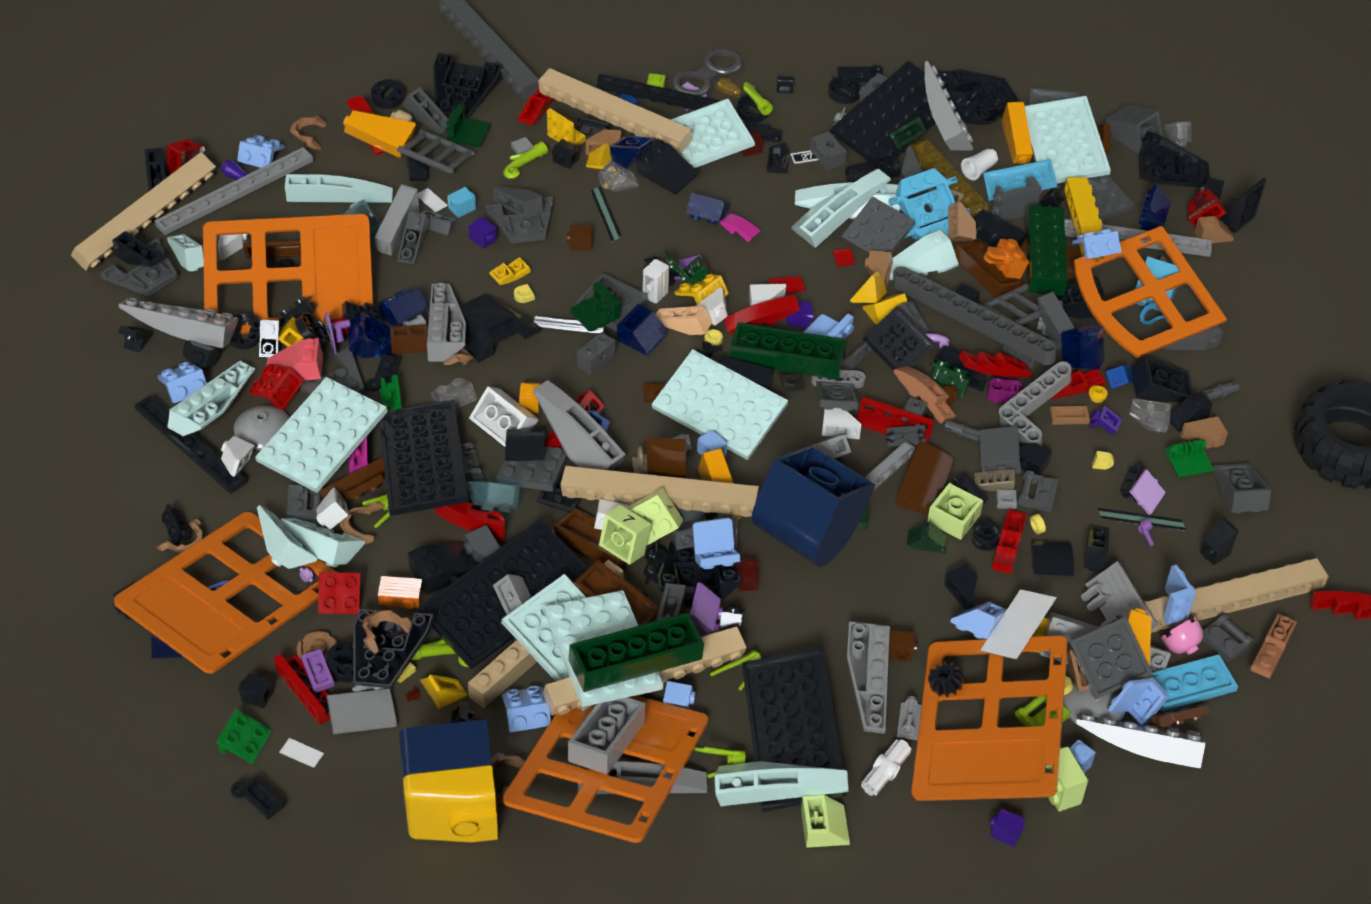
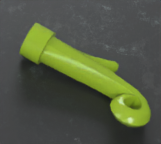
[743,82,773,115]
[503,141,548,179]
[412,639,468,667]

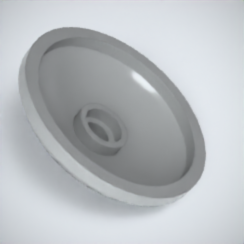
[234,405,290,451]
[1063,682,1125,727]

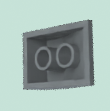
[1213,463,1271,514]

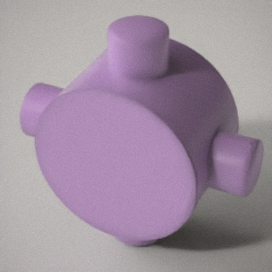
[299,568,314,583]

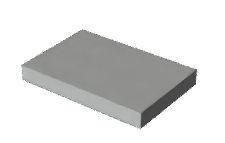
[327,689,397,734]

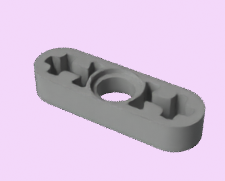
[811,370,866,389]

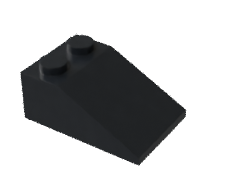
[635,139,698,195]
[1219,178,1267,233]
[1055,276,1104,319]
[1131,356,1194,402]
[408,543,477,595]

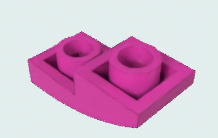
[720,213,760,243]

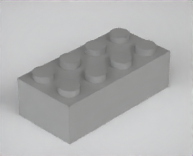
[568,697,645,774]

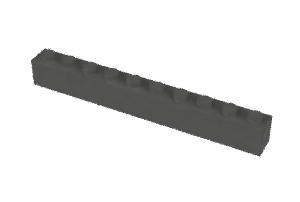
[438,0,539,100]

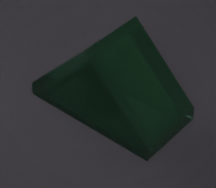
[890,117,928,149]
[906,521,947,554]

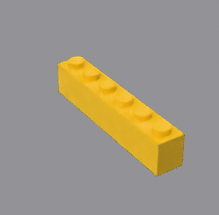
[1064,177,1102,261]

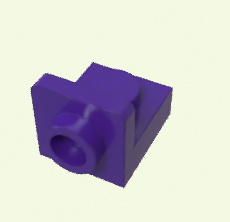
[1089,406,1122,435]

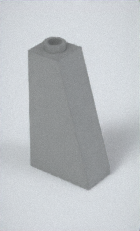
[374,185,419,256]

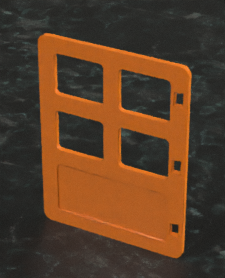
[203,214,373,334]
[114,512,336,674]
[911,636,1068,801]
[503,695,708,843]

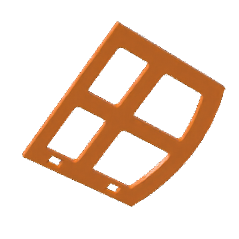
[1074,226,1227,358]

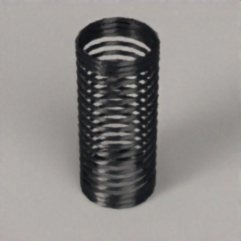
[845,156,901,183]

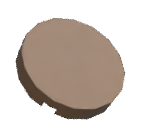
[296,631,338,661]

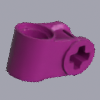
[986,378,1023,403]

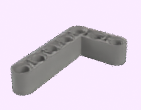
[999,362,1071,446]

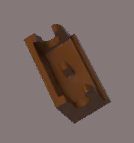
[390,324,428,354]

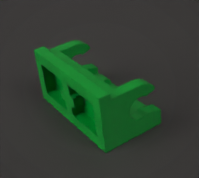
[380,375,402,411]

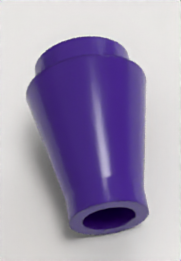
[221,160,248,180]

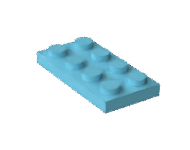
[983,159,1057,201]
[1149,655,1238,712]

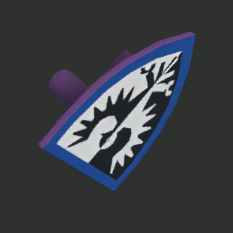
[324,312,350,355]

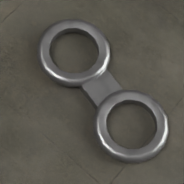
[672,49,743,96]

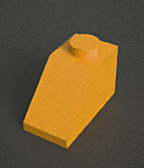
[519,382,541,413]

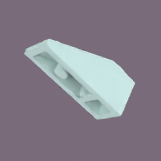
[167,234,204,271]

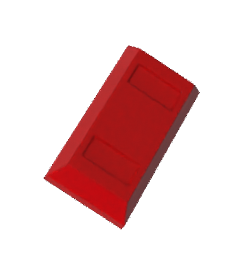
[767,276,806,293]

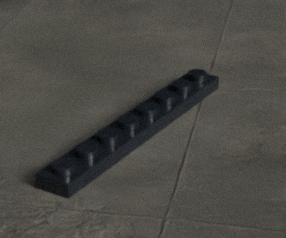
[596,74,720,110]
[135,395,246,494]

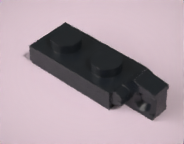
[742,121,782,142]

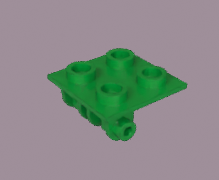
[1164,439,1213,478]
[216,709,272,765]

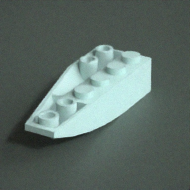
[791,169,891,248]
[285,174,393,203]
[795,183,900,219]
[168,361,255,436]
[715,761,849,806]

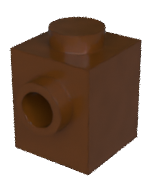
[567,225,591,250]
[888,630,918,661]

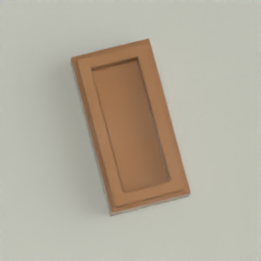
[1049,406,1090,425]

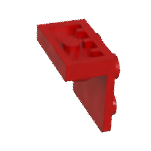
[248,364,304,410]
[318,572,360,614]

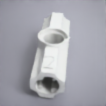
[861,739,911,796]

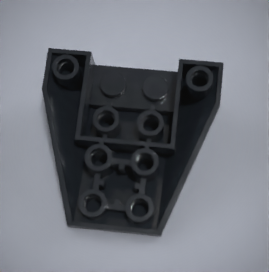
[433,53,502,119]
[947,70,1020,125]
[1138,131,1210,187]
[459,294,540,362]
[658,541,740,605]
[353,609,434,688]

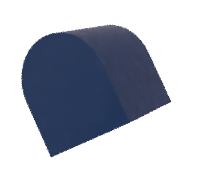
[752,445,875,567]

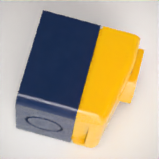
[399,719,498,843]

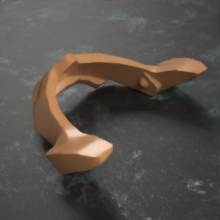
[290,115,326,150]
[443,348,474,365]
[339,503,384,545]
[155,519,202,553]
[363,610,411,653]
[491,753,525,804]

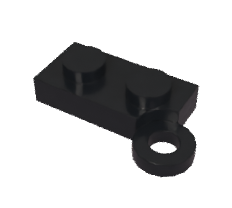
[366,354,401,392]
[231,776,285,820]

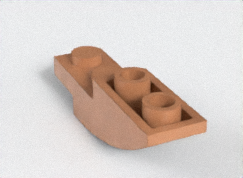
[893,366,956,424]
[1250,614,1297,679]

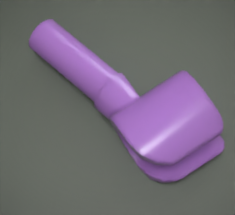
[1138,519,1155,547]

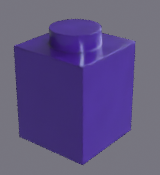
[468,217,497,249]
[787,301,814,328]
[989,809,1026,847]

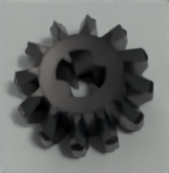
[928,661,964,698]

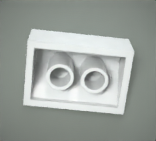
[469,386,539,446]

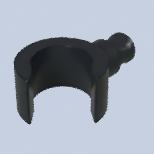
[696,341,722,358]

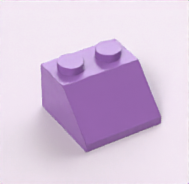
[690,583,724,637]

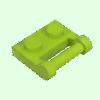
[1015,696,1071,727]

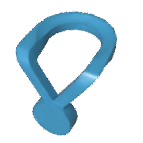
[1140,302,1169,325]

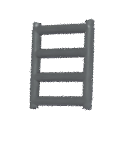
[397,129,476,175]
[981,283,1063,326]

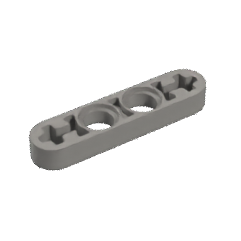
[865,441,915,491]

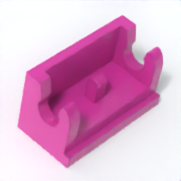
[349,436,368,474]

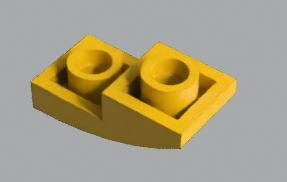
[489,257,531,285]

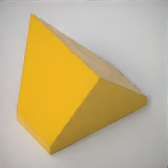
[586,143,623,172]
[850,271,887,303]
[420,674,467,709]

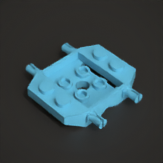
[888,168,971,241]

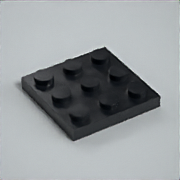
[863,305,936,371]

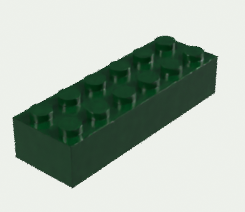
[1025,205,1068,296]
[730,322,847,380]
[568,613,704,692]

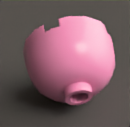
[1161,617,1203,655]

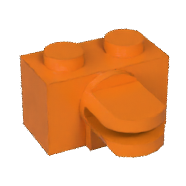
[984,239,1029,279]

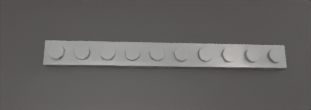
[155,147,313,235]
[1064,219,1212,257]

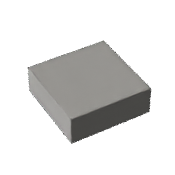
[511,137,534,154]
[996,489,1017,509]

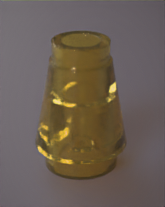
[716,77,742,98]

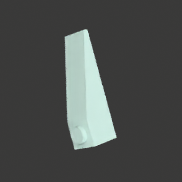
[890,229,958,280]
[257,505,318,569]
[280,518,365,567]

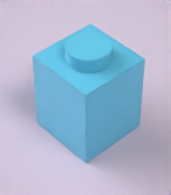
[448,187,476,218]

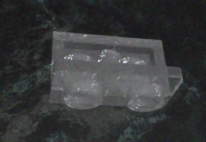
[430,378,477,409]

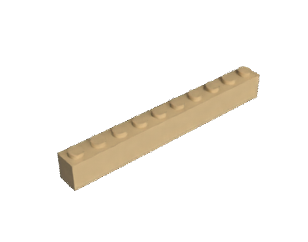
[538,68,692,154]
[71,152,216,271]
[561,466,759,517]
[1144,558,1328,633]
[468,560,623,709]
[543,626,747,715]

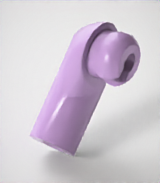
[926,334,950,349]

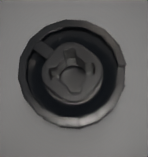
[972,520,1001,551]

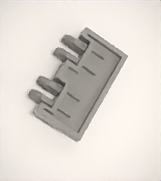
[1081,561,1158,629]

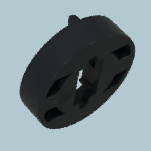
[828,76,862,104]
[371,79,405,109]
[737,95,770,123]
[230,312,260,349]
[295,312,329,346]
[325,642,353,683]

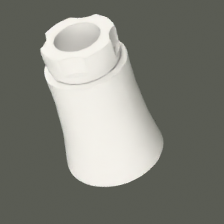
[961,149,998,180]

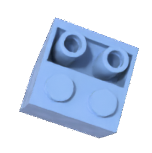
[950,601,1007,640]

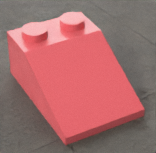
[266,338,323,381]

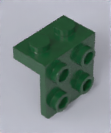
[445,104,490,147]
[664,249,709,286]
[570,281,621,332]
[930,360,972,398]

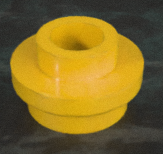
[1089,385,1108,403]

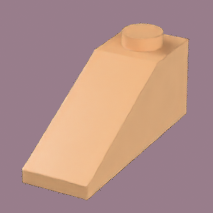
[652,306,712,335]

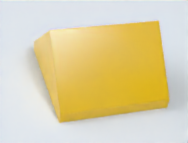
[863,293,907,325]

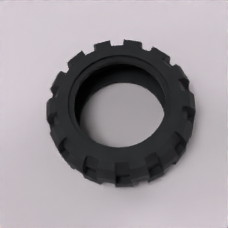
[1294,380,1371,489]

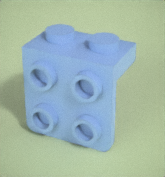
[237,135,285,168]
[1072,229,1121,259]
[803,314,854,339]
[157,362,207,403]
[692,518,740,569]
[1163,565,1196,625]
[1108,678,1170,726]
[502,686,551,733]

